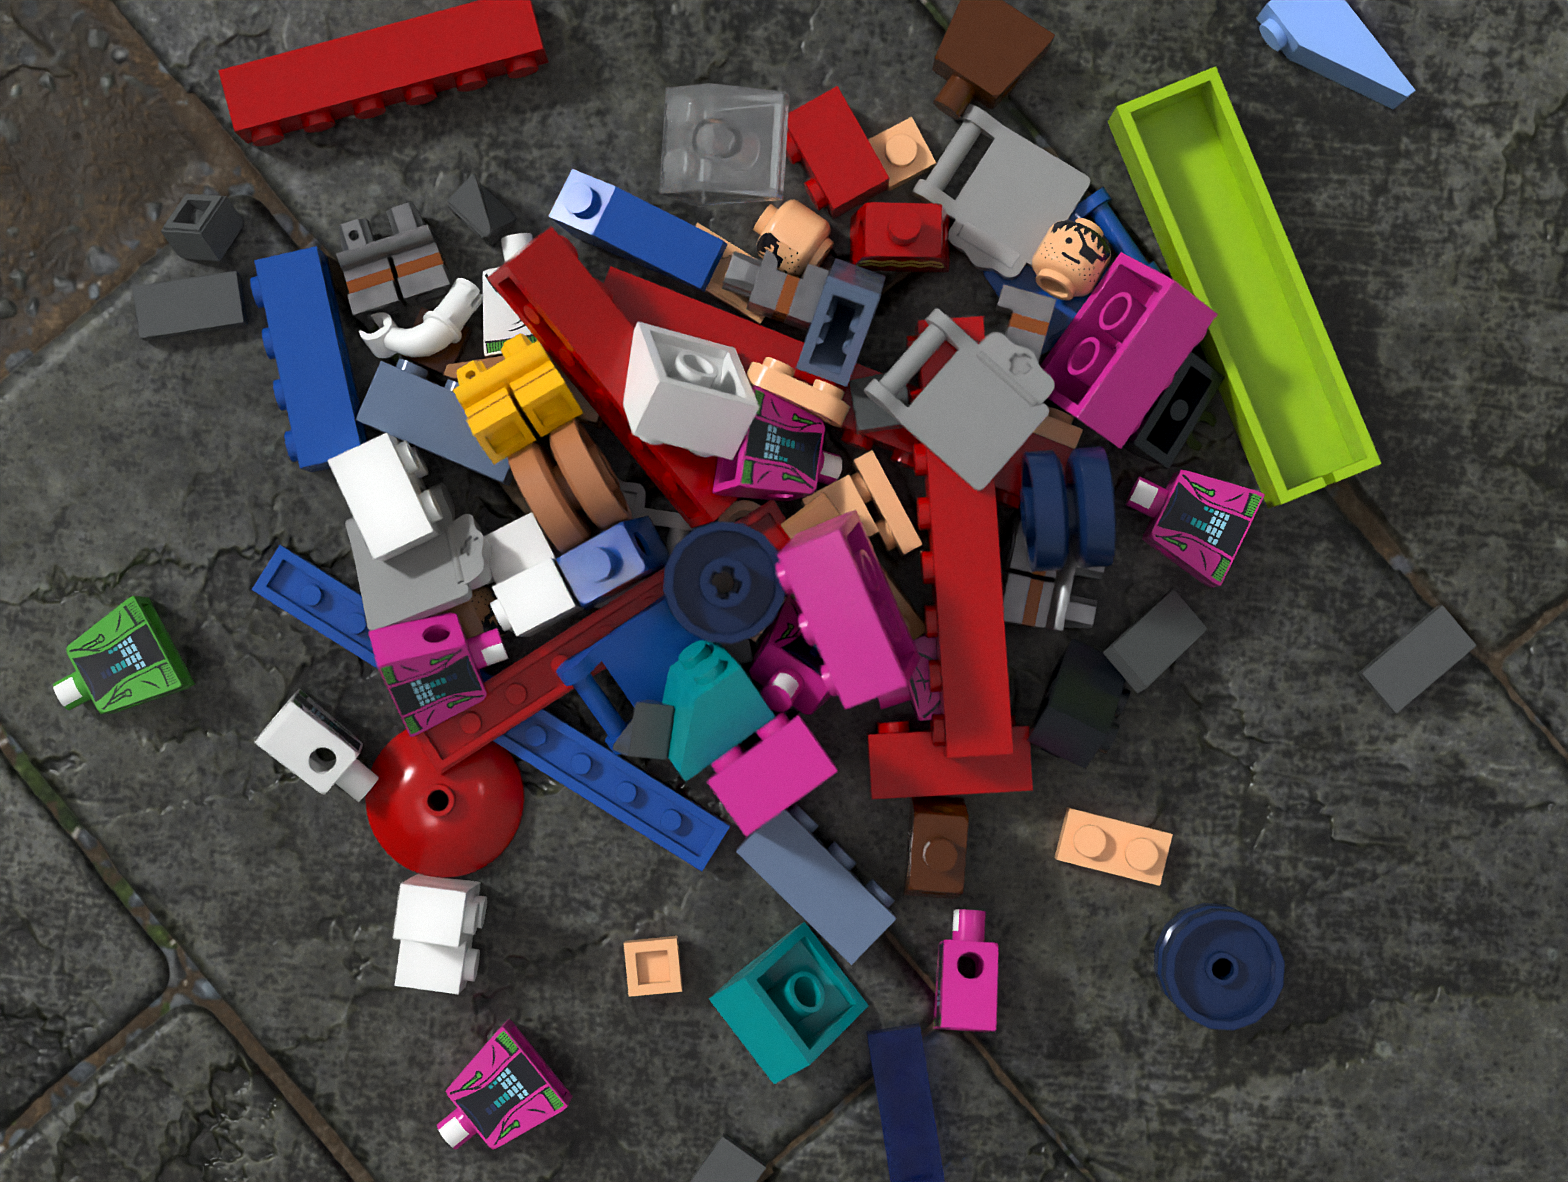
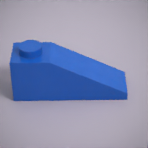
[549,169,728,292]

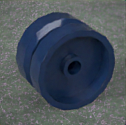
[1020,446,1115,572]
[663,521,785,644]
[1153,903,1285,1030]

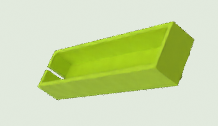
[1108,66,1381,509]

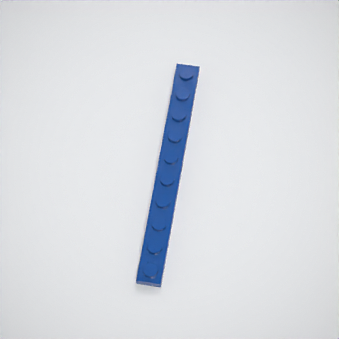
[252,545,731,871]

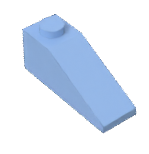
[1256,0,1416,109]

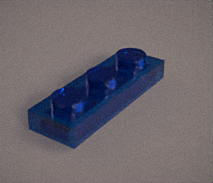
[867,1023,945,1182]

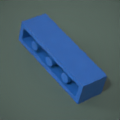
[250,246,368,472]

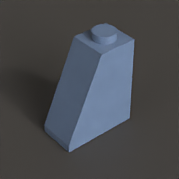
[796,258,886,387]

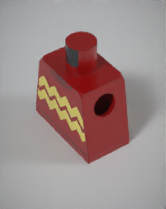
[849,202,950,272]

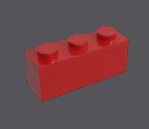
[866,715,1033,799]

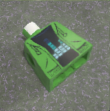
[53,596,196,714]

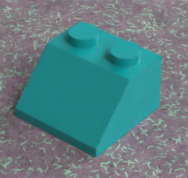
[662,640,775,782]
[709,922,869,1084]

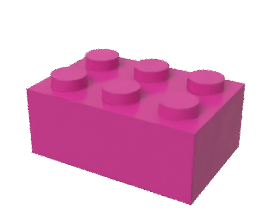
[1040,252,1217,449]
[776,509,921,709]
[707,712,838,837]

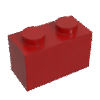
[778,86,890,219]

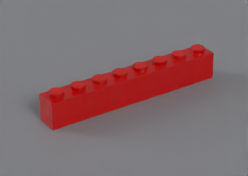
[906,316,1013,758]

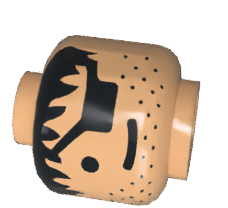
[753,199,835,277]
[1032,218,1111,301]

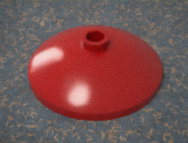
[365,729,525,878]

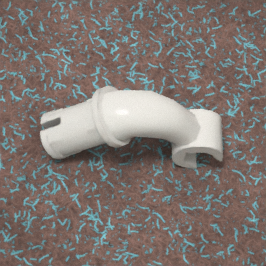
[359,278,483,358]

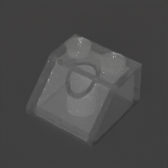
[659,83,790,206]

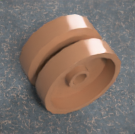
[508,418,633,554]

